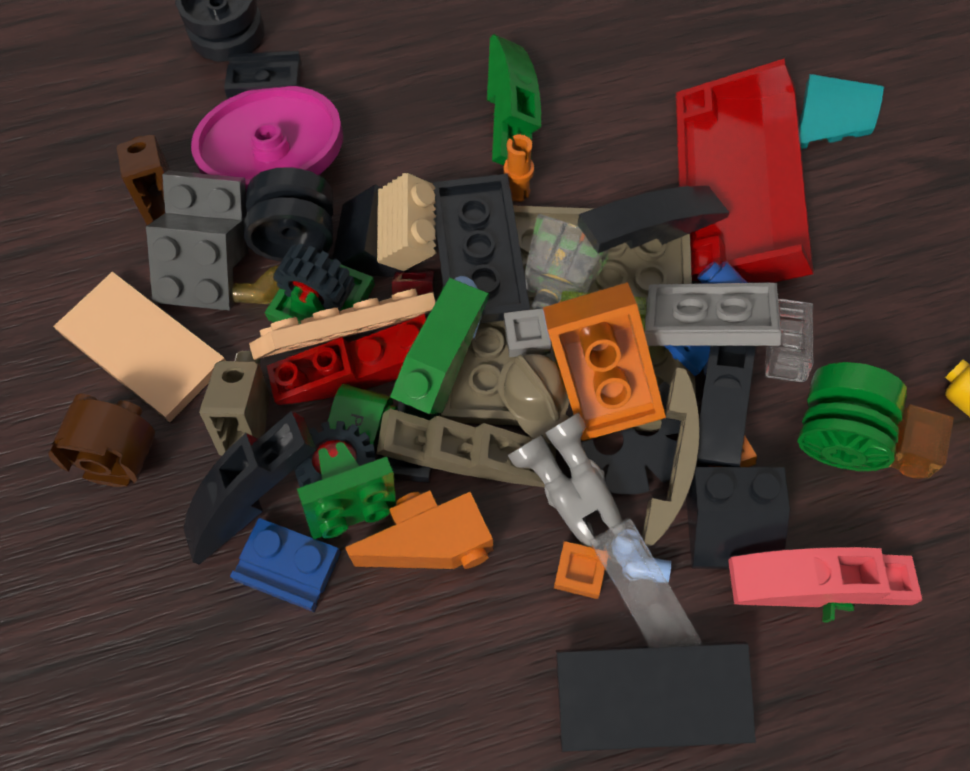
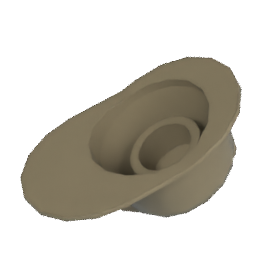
[498,354,570,444]

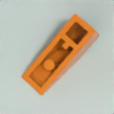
[345,492,493,569]

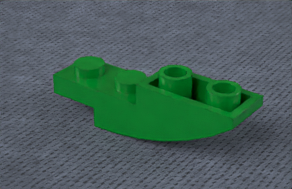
[487,34,541,165]

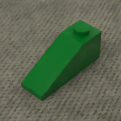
[390,278,490,414]

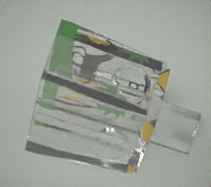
[525,214,610,309]

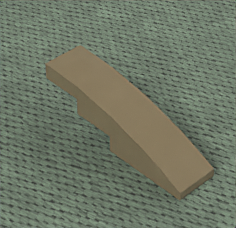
[376,408,557,487]

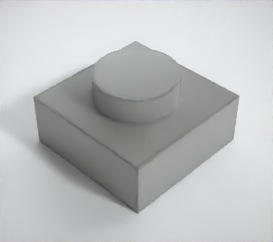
[504,308,551,357]

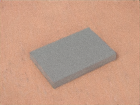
[645,283,781,346]

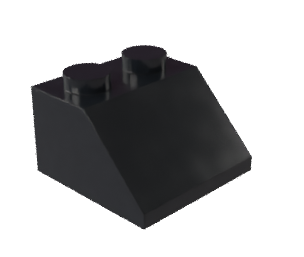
[686,467,790,569]

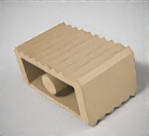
[377,173,436,271]

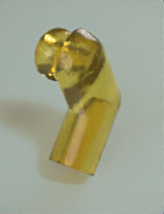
[232,266,279,304]

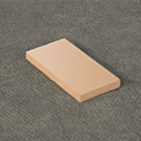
[53,272,226,422]

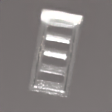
[765,299,814,382]

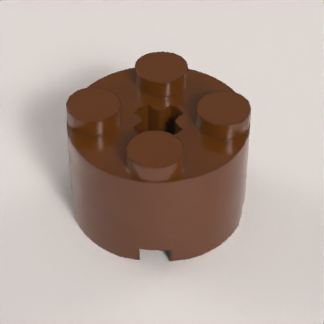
[48,394,155,487]

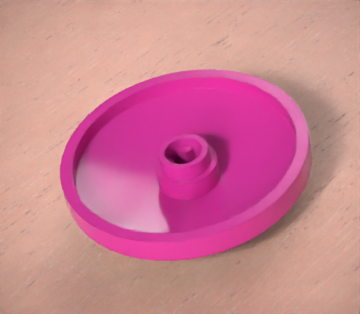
[191,86,343,189]

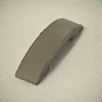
[640,367,699,546]

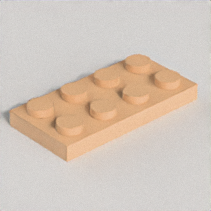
[249,289,436,360]

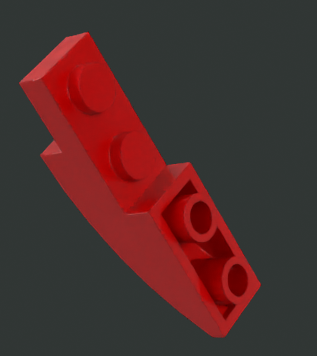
[267,314,427,405]

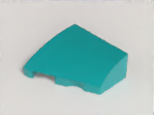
[799,74,884,149]

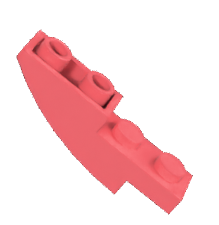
[728,547,923,607]

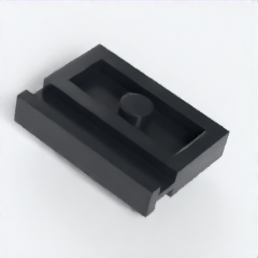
[224,51,301,99]

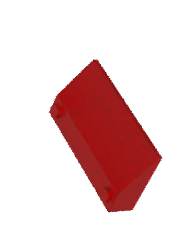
[676,59,814,283]

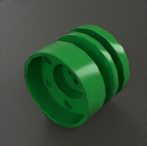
[798,362,907,471]

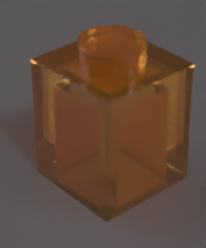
[889,404,954,478]

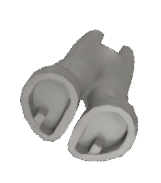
[508,413,625,548]

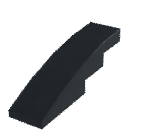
[577,185,730,254]

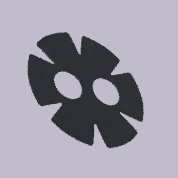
[566,382,681,494]

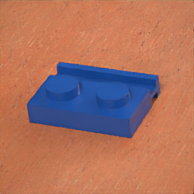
[230,518,341,612]

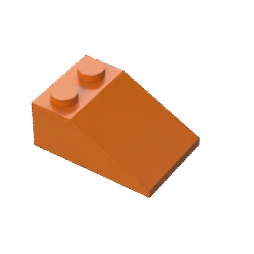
[543,282,666,441]

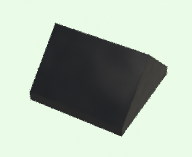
[333,184,410,277]

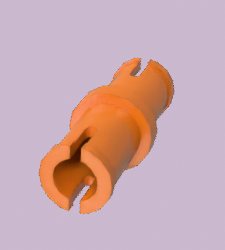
[504,134,534,202]

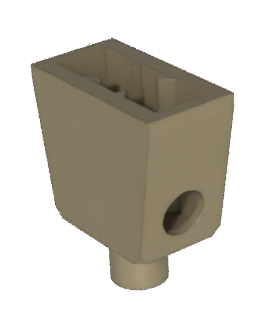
[199,351,270,455]

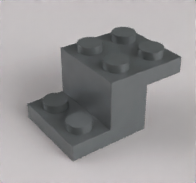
[146,171,248,311]

